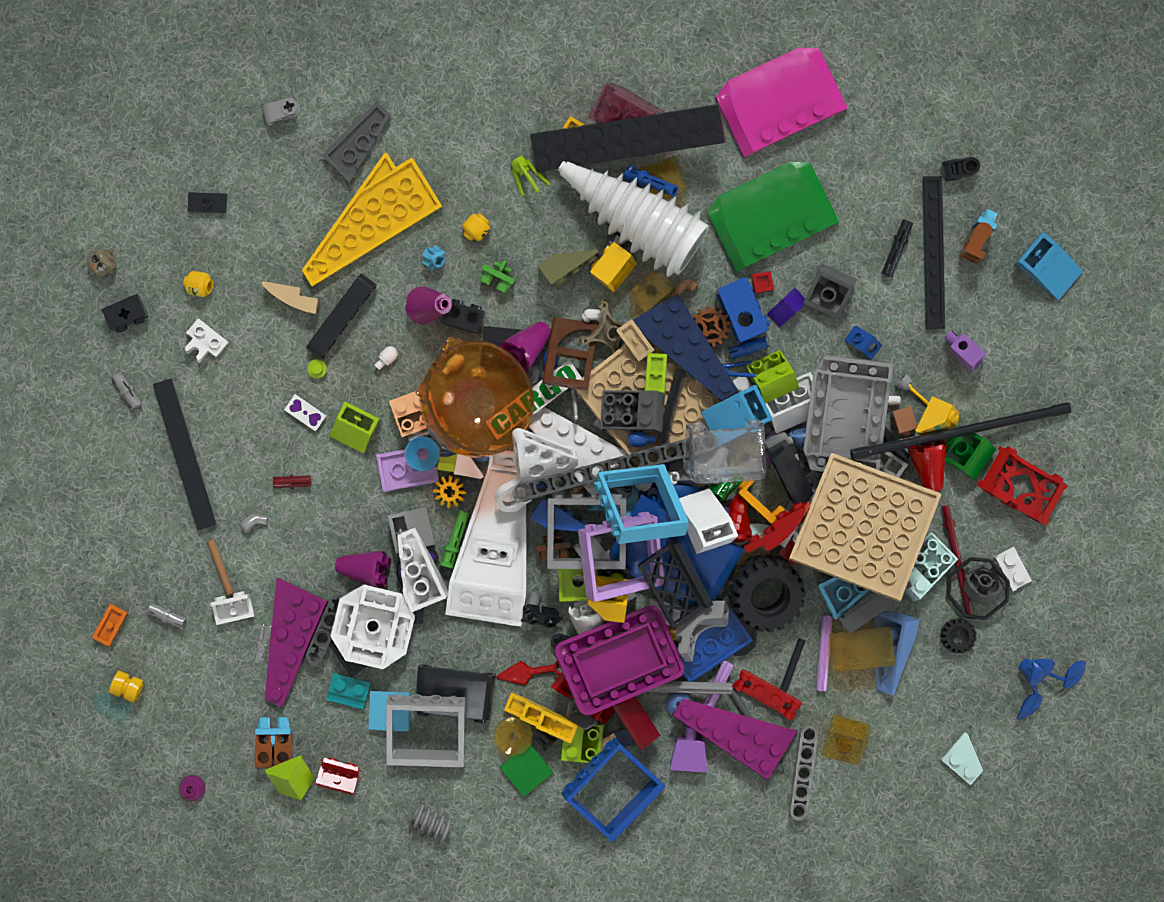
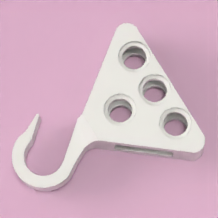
[495,428,578,512]

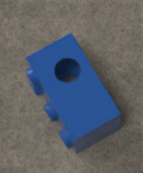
[715,277,770,345]

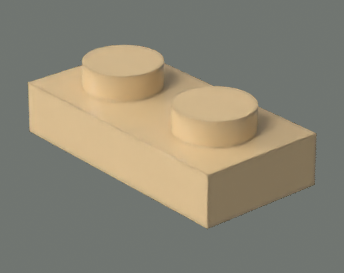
[616,319,654,361]

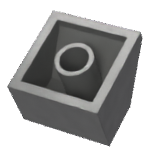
[804,263,857,319]

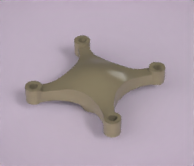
[579,301,634,354]

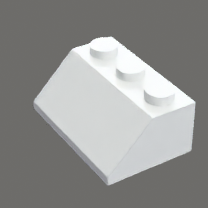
[766,372,813,434]

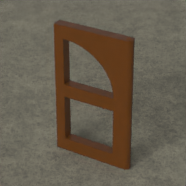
[542,317,598,391]

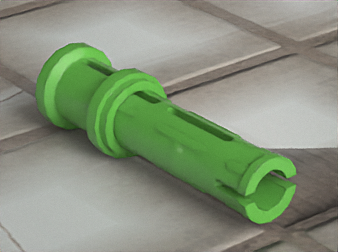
[439,510,470,569]

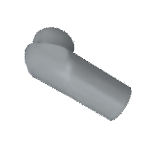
[241,514,268,533]

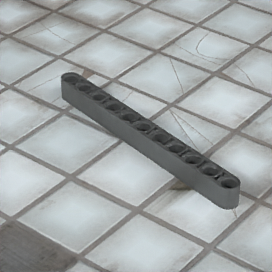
[512,433,718,502]

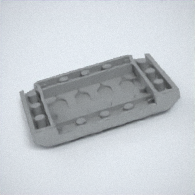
[804,355,894,472]

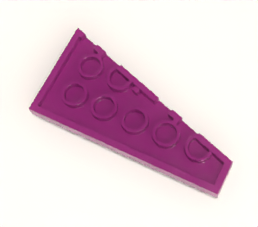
[265,578,329,707]
[672,699,798,780]

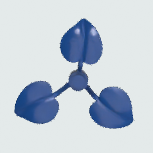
[1016,658,1086,720]

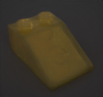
[829,626,896,672]

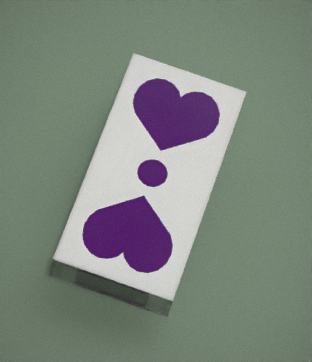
[284,394,327,431]

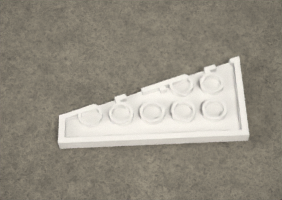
[525,407,626,494]

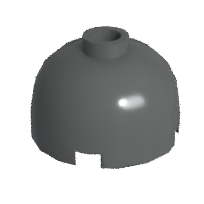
[964,565,1004,604]

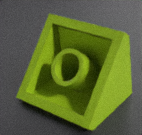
[265,755,315,801]

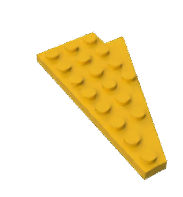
[302,152,443,287]

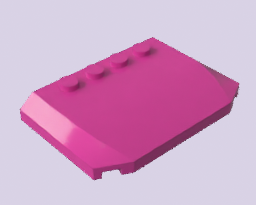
[716,48,848,158]

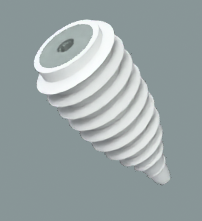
[558,161,709,277]

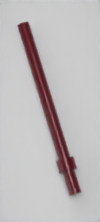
[941,505,974,615]

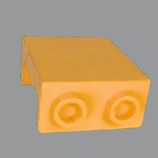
[736,479,786,524]

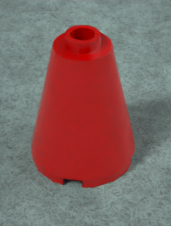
[908,440,946,493]

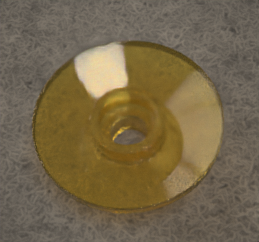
[494,717,532,756]

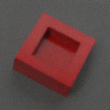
[752,271,774,293]

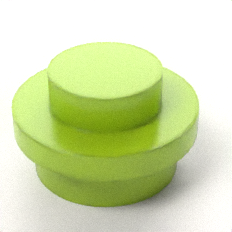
[307,359,327,379]

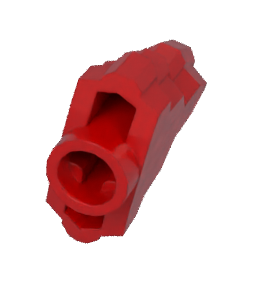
[729,495,752,543]

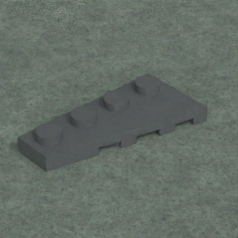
[322,102,391,183]

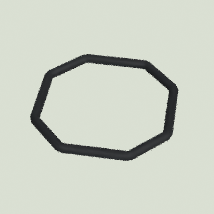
[946,557,1010,620]

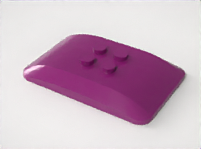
[555,605,684,716]

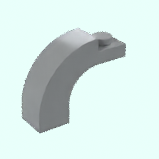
[675,601,730,662]

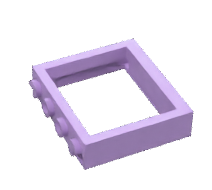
[578,512,664,602]

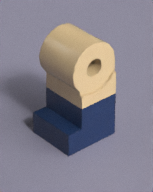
[601,727,635,751]

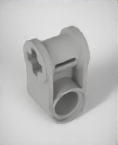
[261,98,300,125]

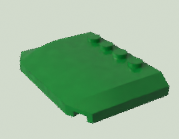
[707,162,839,272]

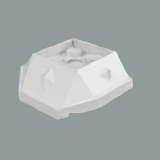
[330,584,415,669]

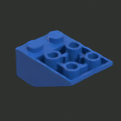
[531,498,589,531]

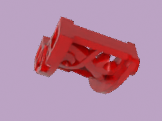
[976,446,1068,526]

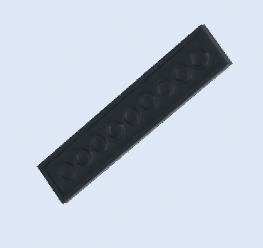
[530,104,726,172]

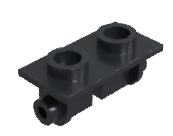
[521,604,563,628]

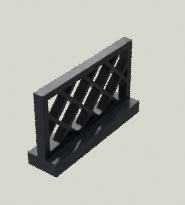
[637,538,714,629]

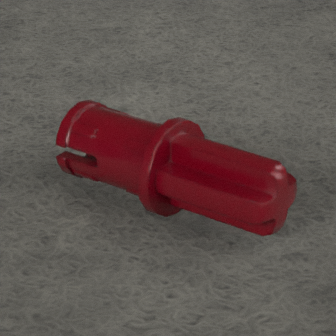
[273,474,312,489]

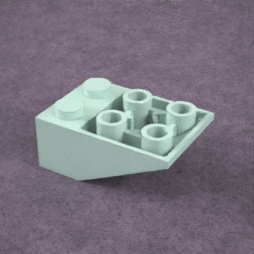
[904,532,958,602]

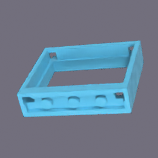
[594,464,689,544]

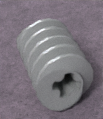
[408,804,451,843]

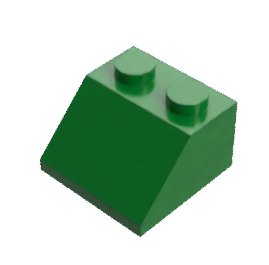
[945,425,997,480]

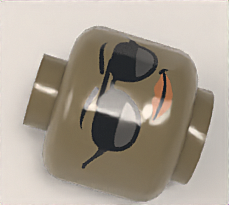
[87,248,116,277]

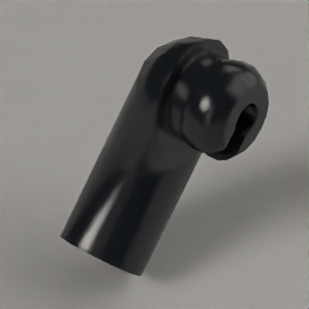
[601,565,631,577]

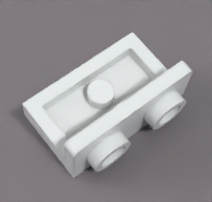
[210,591,255,625]

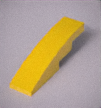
[504,692,579,743]

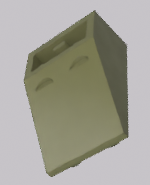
[538,249,599,288]

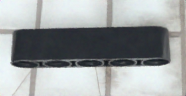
[306,273,377,360]

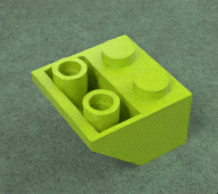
[745,350,799,404]
[330,402,381,453]
[560,724,604,763]

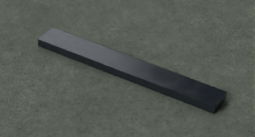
[922,176,945,329]
[153,378,217,530]

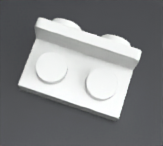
[993,547,1032,592]

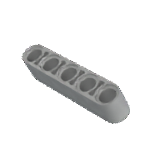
[789,725,818,820]

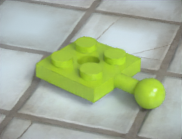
[558,569,624,602]

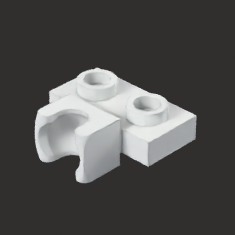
[184,318,228,363]

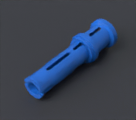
[624,165,679,197]

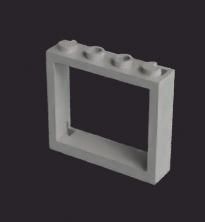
[547,493,626,569]
[386,694,465,768]

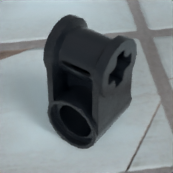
[942,157,980,182]

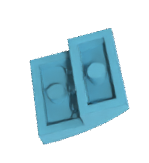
[368,691,411,731]

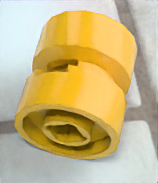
[109,670,144,703]

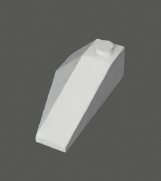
[397,527,448,612]

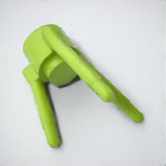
[510,155,551,197]

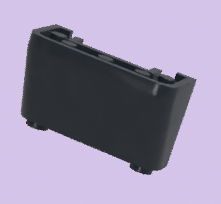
[415,664,496,723]

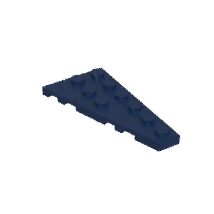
[633,293,738,401]

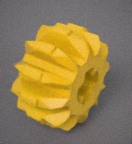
[433,475,466,508]

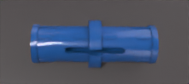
[729,336,769,360]

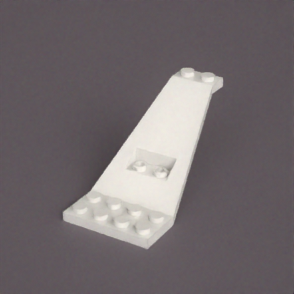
[445,448,527,627]

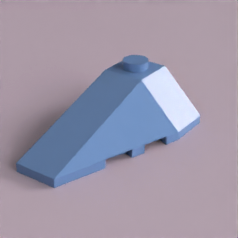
[872,611,919,695]

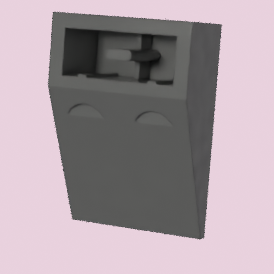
[600,390,665,433]

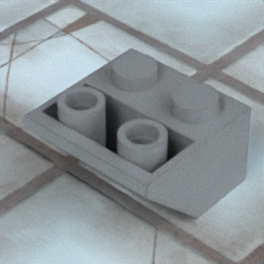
[387,507,435,553]

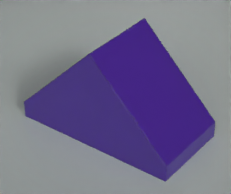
[767,288,805,327]

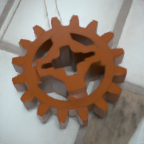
[692,306,731,347]

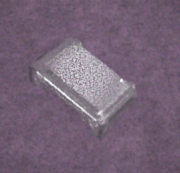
[683,419,767,483]

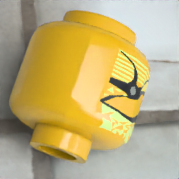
[183,271,214,297]

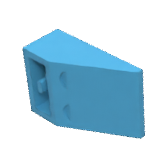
[1014,232,1083,300]
[701,385,773,447]

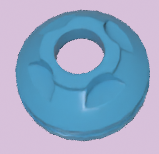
[405,436,440,471]

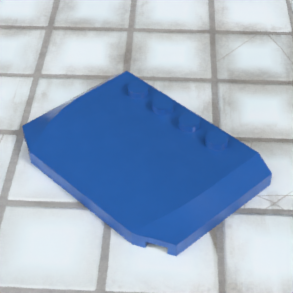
[609,495,744,606]

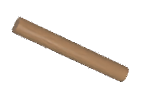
[207,539,234,595]

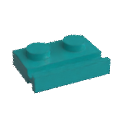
[326,673,371,710]

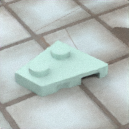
[941,732,983,785]

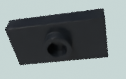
[188,192,227,213]

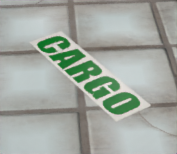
[486,360,582,441]

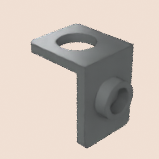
[566,698,598,730]

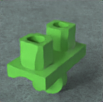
[480,259,515,293]

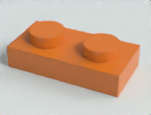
[92,603,128,647]

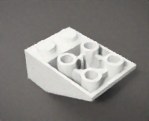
[679,489,738,554]

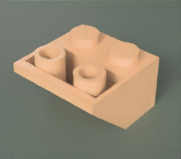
[389,388,438,437]

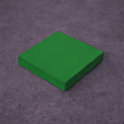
[500,742,554,797]

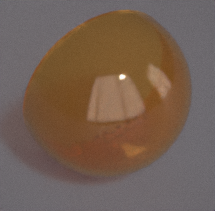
[416,337,534,458]

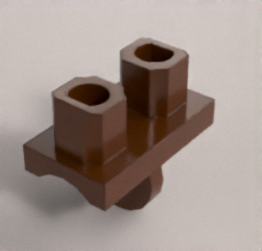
[536,534,571,562]

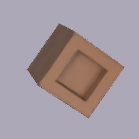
[891,406,917,436]

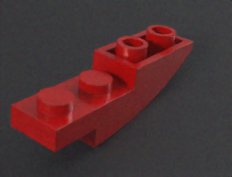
[744,501,811,553]

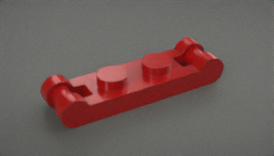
[733,669,802,720]

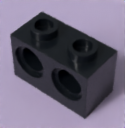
[441,299,485,334]

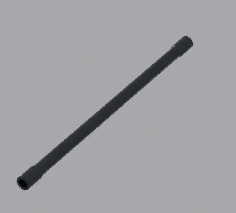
[850,402,1071,461]

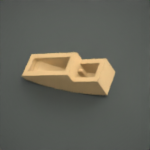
[262,281,320,315]

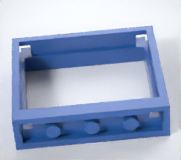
[561,737,666,842]

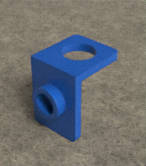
[845,326,882,360]

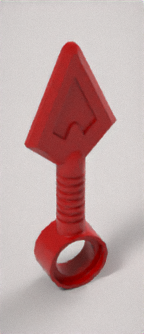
[497,660,561,686]

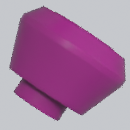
[179,775,205,801]

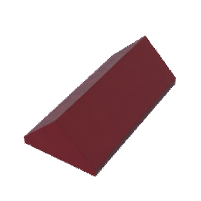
[613,696,661,750]

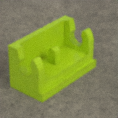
[645,353,668,395]

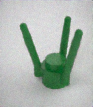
[709,468,745,502]

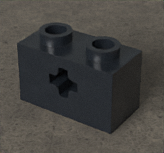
[101,294,149,333]

